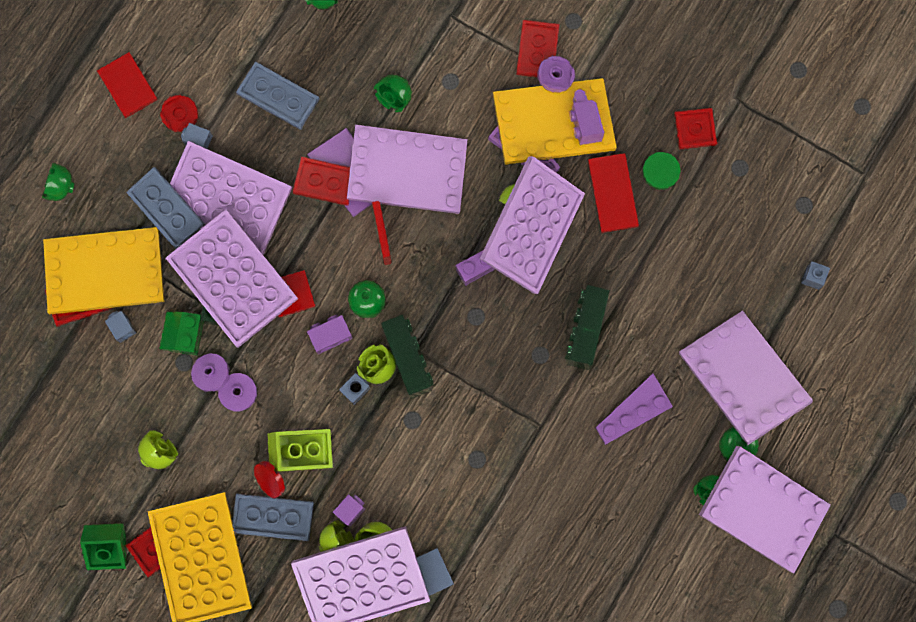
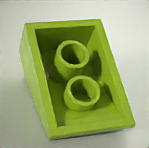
[267,429,333,472]

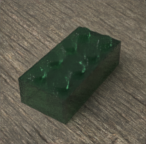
[565,285,610,370]
[381,314,434,400]

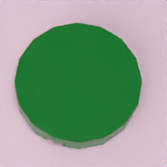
[642,152,681,190]

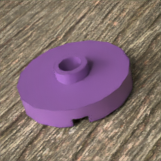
[537,56,575,93]
[191,353,230,392]
[218,373,257,412]

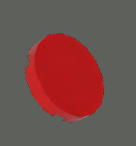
[160,95,198,132]
[254,461,285,498]

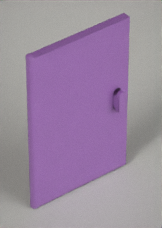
[307,128,372,217]

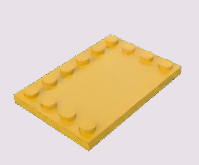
[493,78,617,165]
[43,227,165,315]
[148,492,252,622]

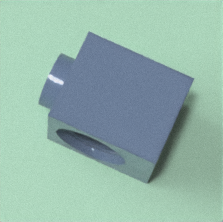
[181,123,213,149]
[801,261,830,290]
[105,311,137,343]
[339,373,370,405]

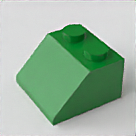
[159,312,205,356]
[80,523,127,570]

